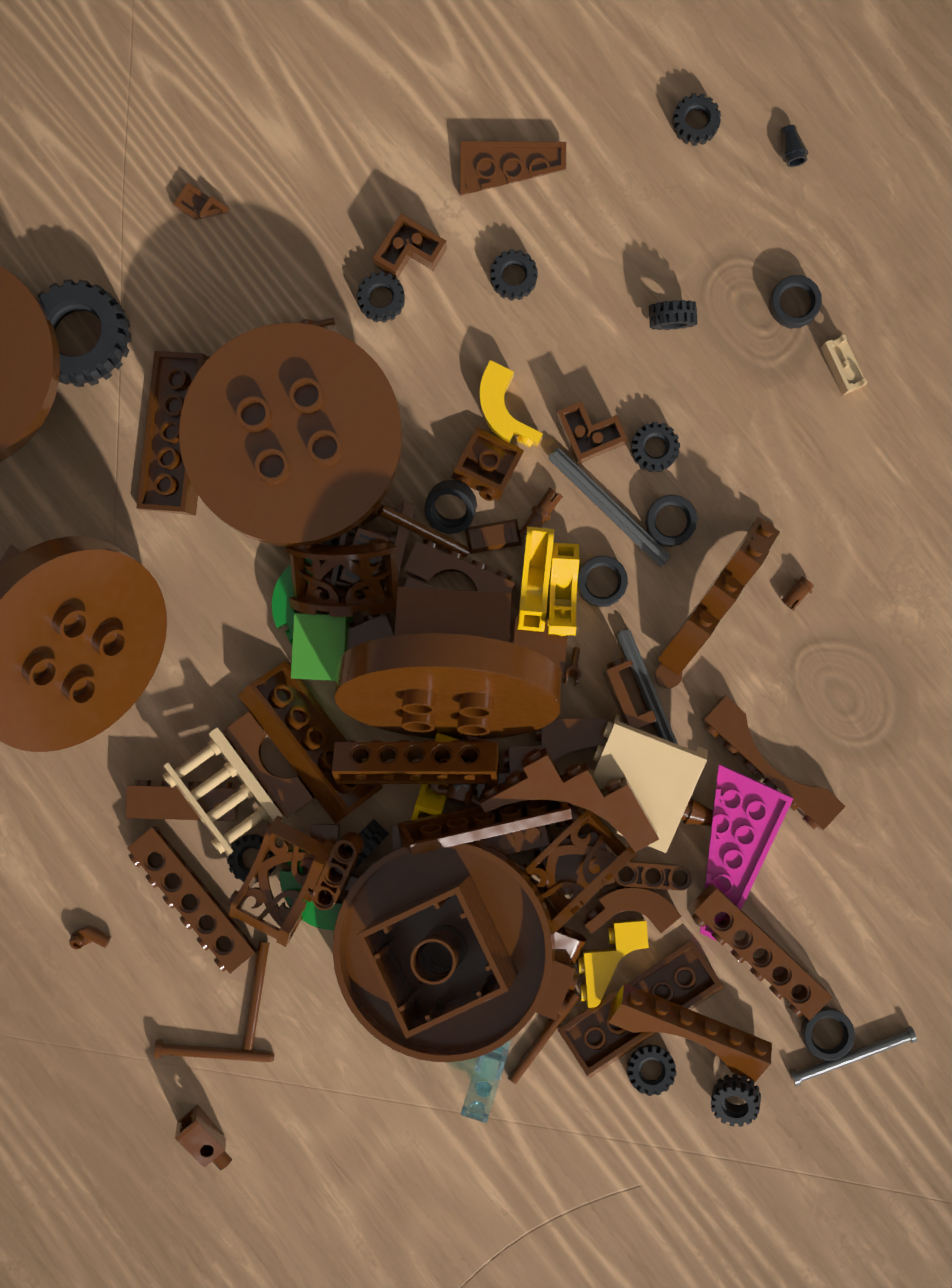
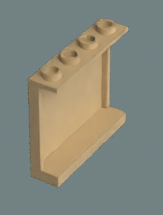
[574,714,708,853]

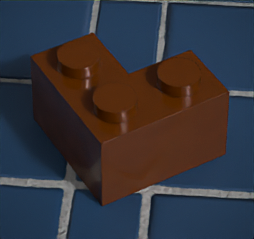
[373,213,447,279]
[556,401,628,465]

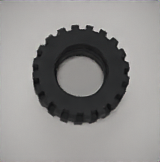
[37,279,131,387]

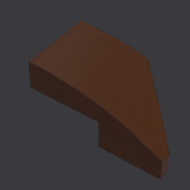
[173,182,230,220]

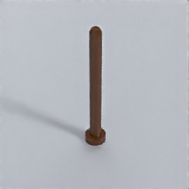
[154,1039,275,1062]

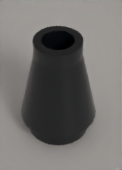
[780,125,808,167]

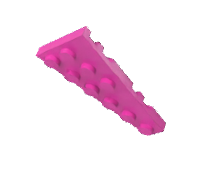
[700,763,793,945]

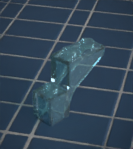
[461,1038,513,1123]

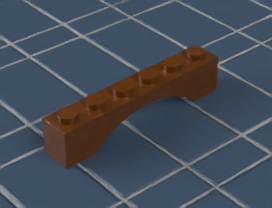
[701,696,846,830]
[608,983,772,1082]

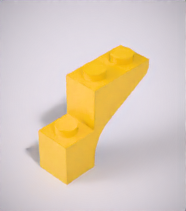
[517,527,554,632]
[578,919,649,1008]

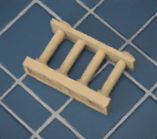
[162,727,282,856]

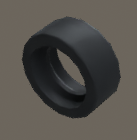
[769,275,822,329]
[424,480,477,534]
[645,494,698,547]
[577,556,628,607]
[801,1006,855,1061]

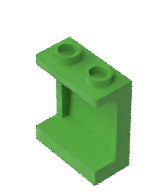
[291,611,353,681]

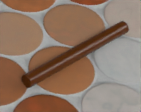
[377,505,470,557]
[242,941,270,1050]
[507,991,580,1084]

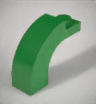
[272,558,325,645]
[280,845,343,931]

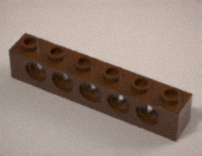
[332,740,500,784]
[127,826,258,974]
[690,882,832,1020]

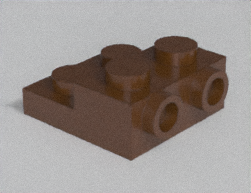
[451,427,524,501]

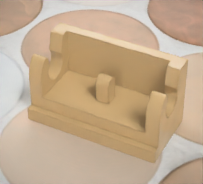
[820,334,868,396]

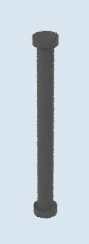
[790,1026,917,1087]

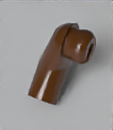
[69,926,112,949]

